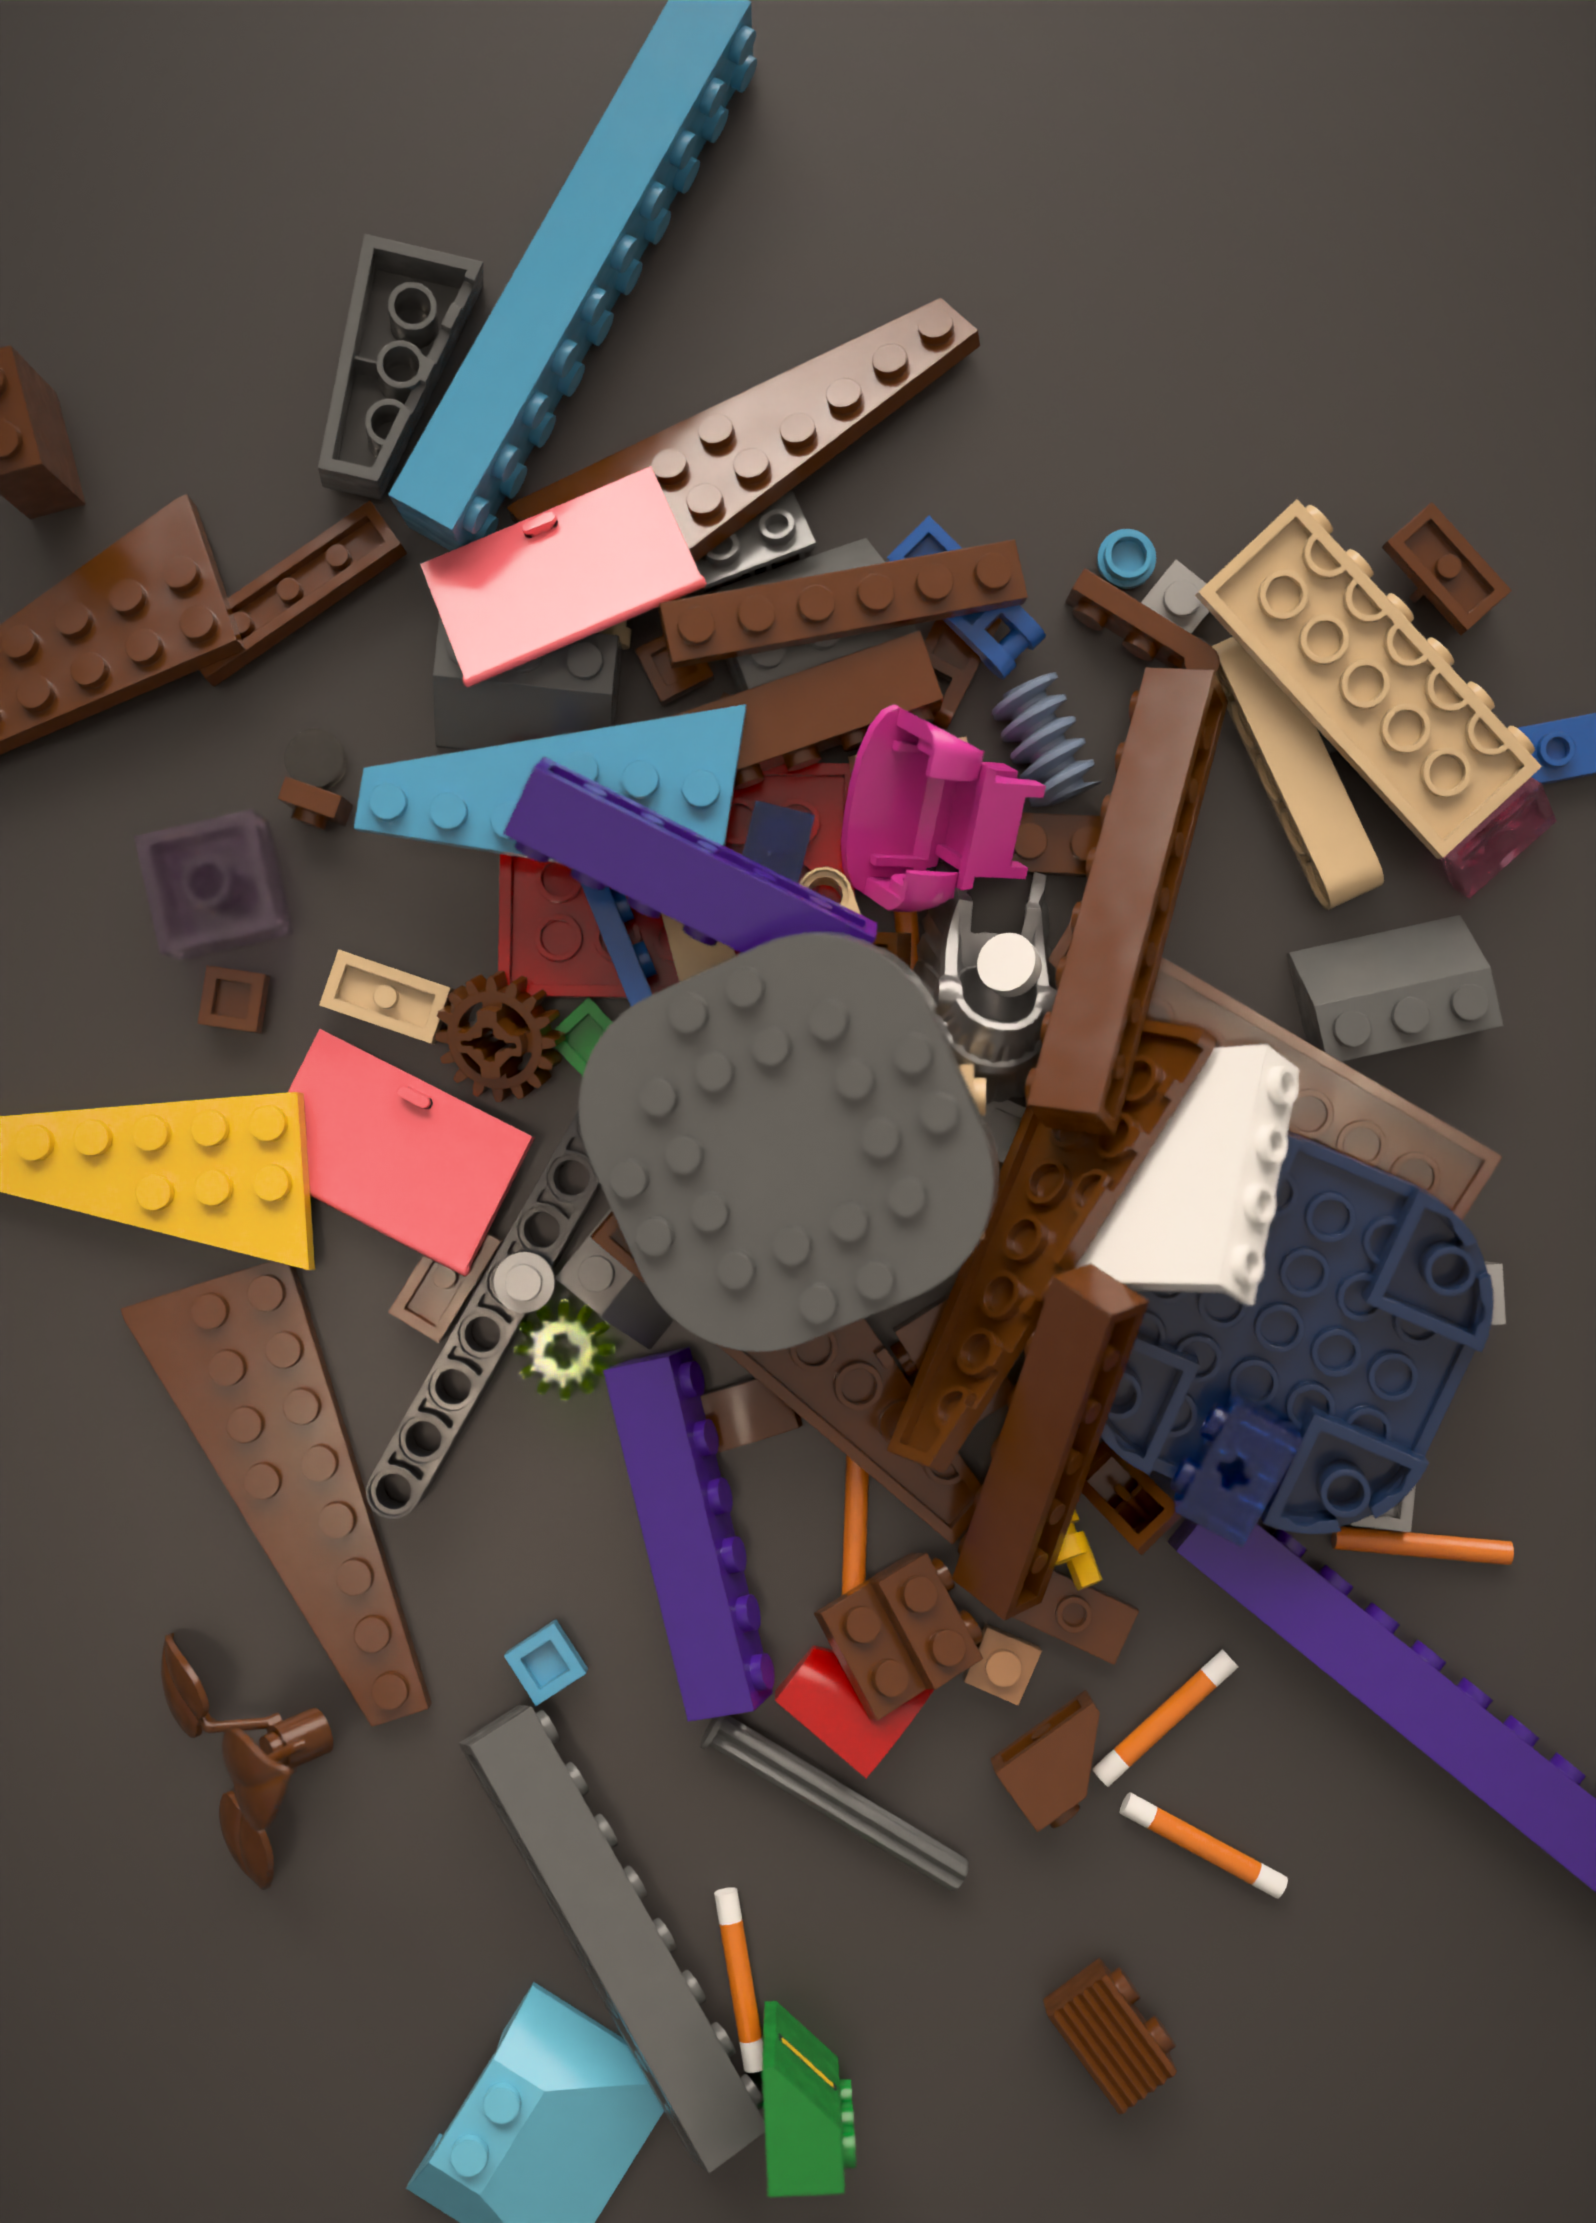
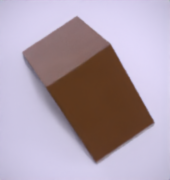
[1081,1441,1185,1555]

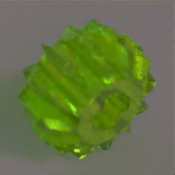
[514,1298,617,1401]

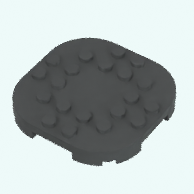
[579,931,999,1352]

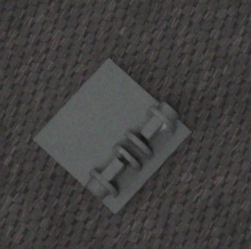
[695,490,817,592]

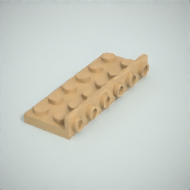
[1195,499,1542,859]

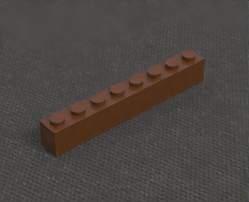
[1025,667,1228,1137]

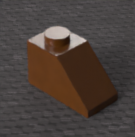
[990,1690,1100,1833]

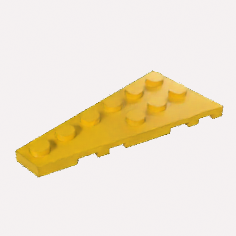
[0,1092,315,1270]

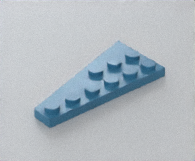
[354,704,747,864]

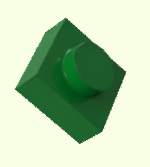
[554,997,613,1077]

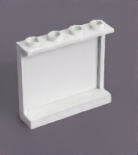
[1075,1044,1300,1306]

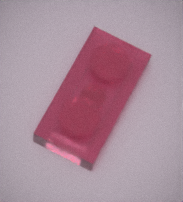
[1440,777,1557,899]

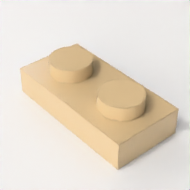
[319,949,454,1045]

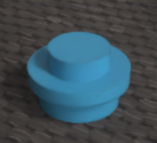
[1097,529,1156,589]

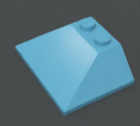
[406,1982,664,2223]

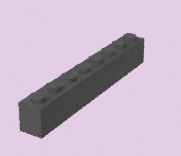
[458,1705,765,2174]

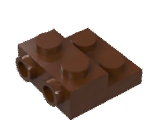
[813,1553,983,1720]

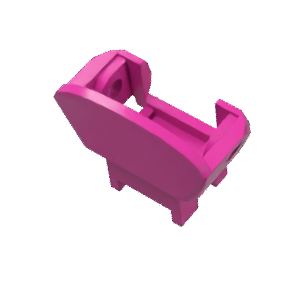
[841,704,1046,912]

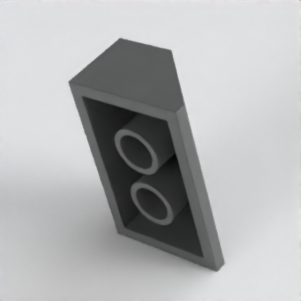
[702,538,916,693]
[433,616,623,751]
[1287,915,1504,1062]

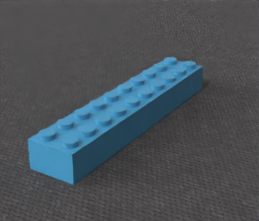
[388,0,757,551]

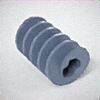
[992,672,1102,808]

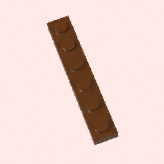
[658,539,1028,669]

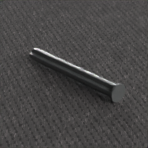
[699,1715,969,1891]

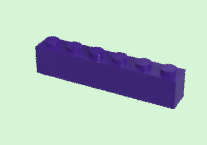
[503,756,877,955]
[603,1347,775,1722]

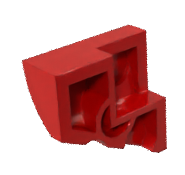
[775,1645,934,1778]

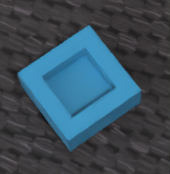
[504,1619,588,1706]

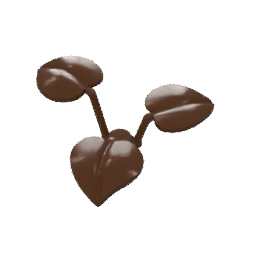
[161,1633,333,1890]

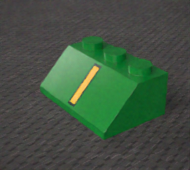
[762,2001,856,2197]

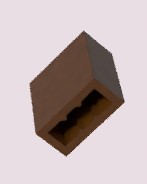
[0,345,86,519]

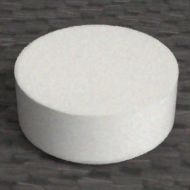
[977,933,1042,997]

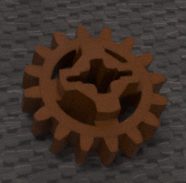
[435,971,565,1102]

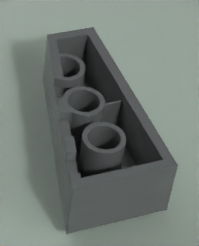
[318,234,483,500]

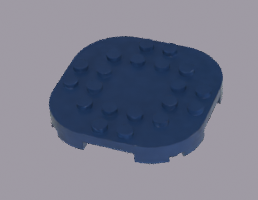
[1101,1131,1494,1534]

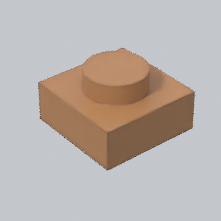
[963,1623,1042,1706]

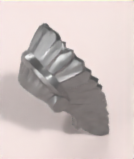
[913,863,1057,1104]

